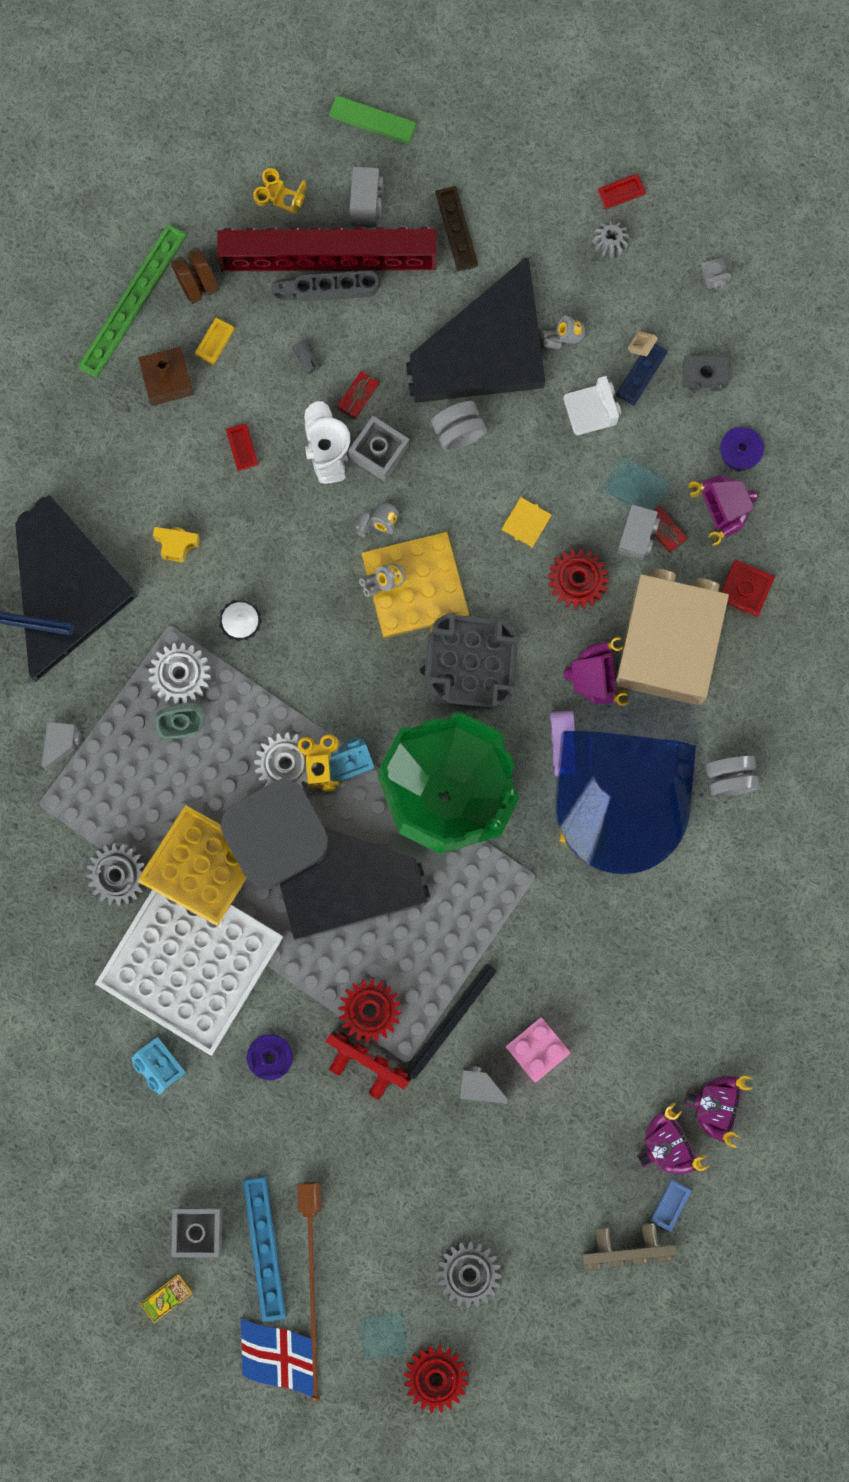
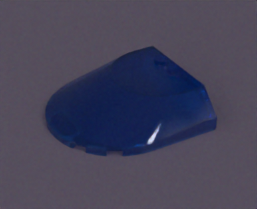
[555,731,696,874]

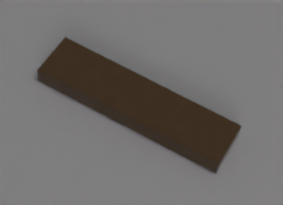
[435,186,478,272]

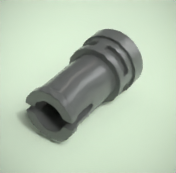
[292,339,320,374]

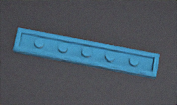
[243,1176,286,1322]

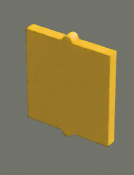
[501,497,552,548]

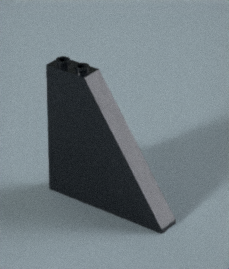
[406,258,545,403]
[15,495,138,682]
[280,827,431,941]

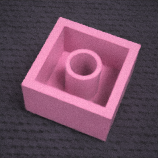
[505,1017,571,1083]

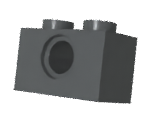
[683,356,729,391]

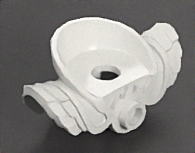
[304,401,350,484]

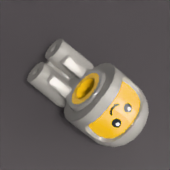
[540,315,585,350]
[356,503,399,537]
[359,563,406,597]

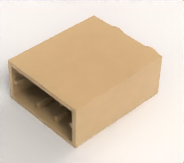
[615,569,729,706]

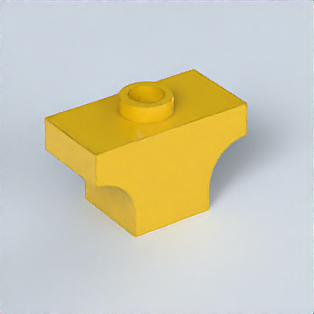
[153,527,200,563]

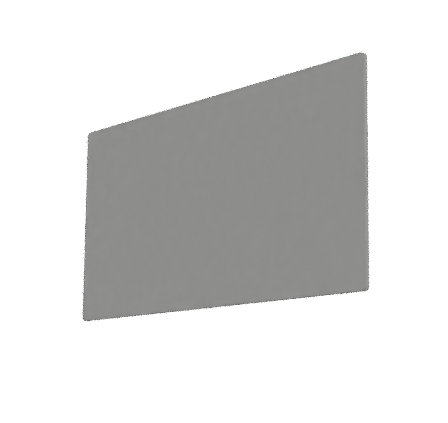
[39,626,535,1063]

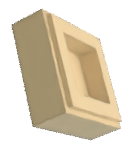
[628,331,658,356]

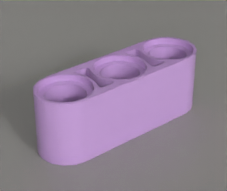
[550,710,578,776]

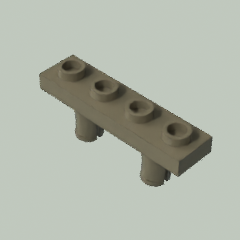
[581,1224,677,1270]

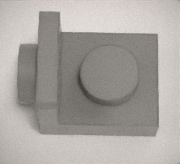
[701,258,731,290]

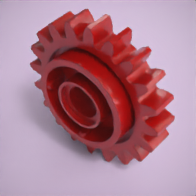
[547,548,609,610]
[338,979,402,1043]
[403,1344,468,1413]

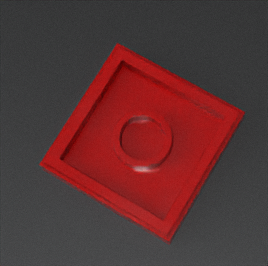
[720,559,775,617]

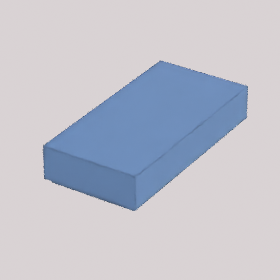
[649,1179,692,1232]

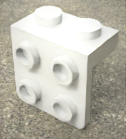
[563,376,621,435]

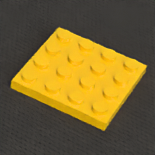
[362,532,469,638]
[138,805,247,926]

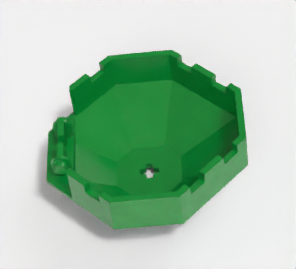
[378,712,520,854]

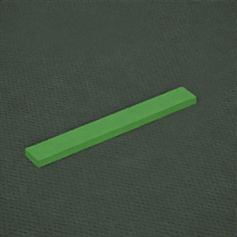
[78,224,187,378]

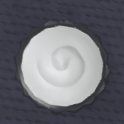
[218,599,262,641]

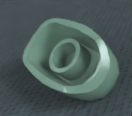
[155,702,204,739]

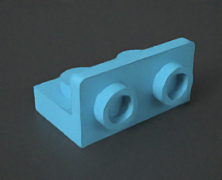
[329,738,374,781]
[132,1037,186,1095]

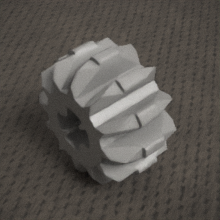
[592,220,630,259]

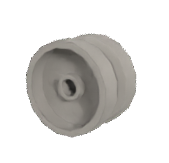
[431,401,487,452]
[706,756,761,797]

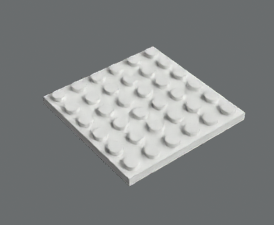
[95,890,284,1056]

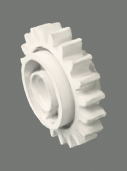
[148,643,211,704]
[254,732,317,789]

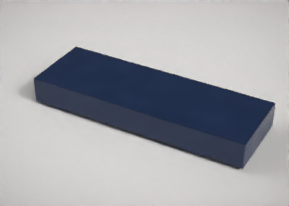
[616,344,668,406]

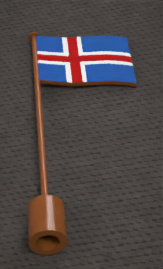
[241,1182,321,1402]

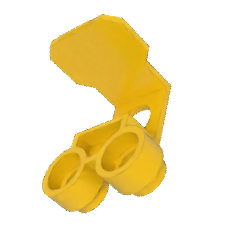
[253,168,307,214]
[298,734,341,791]

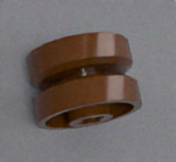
[170,247,219,304]

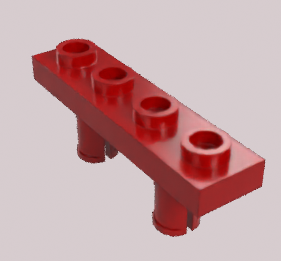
[325,1031,411,1100]

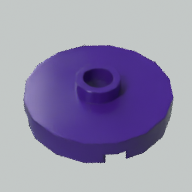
[719,427,764,471]
[247,1034,293,1080]

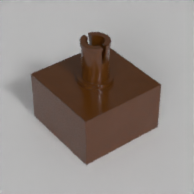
[138,346,194,406]

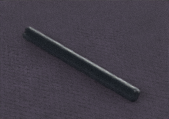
[405,964,496,1079]

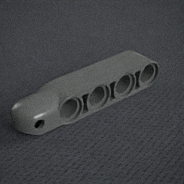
[272,271,379,301]

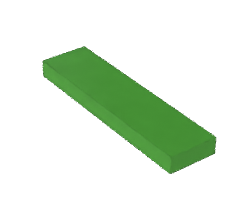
[329,95,416,144]

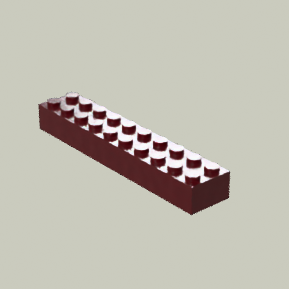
[217,227,437,272]

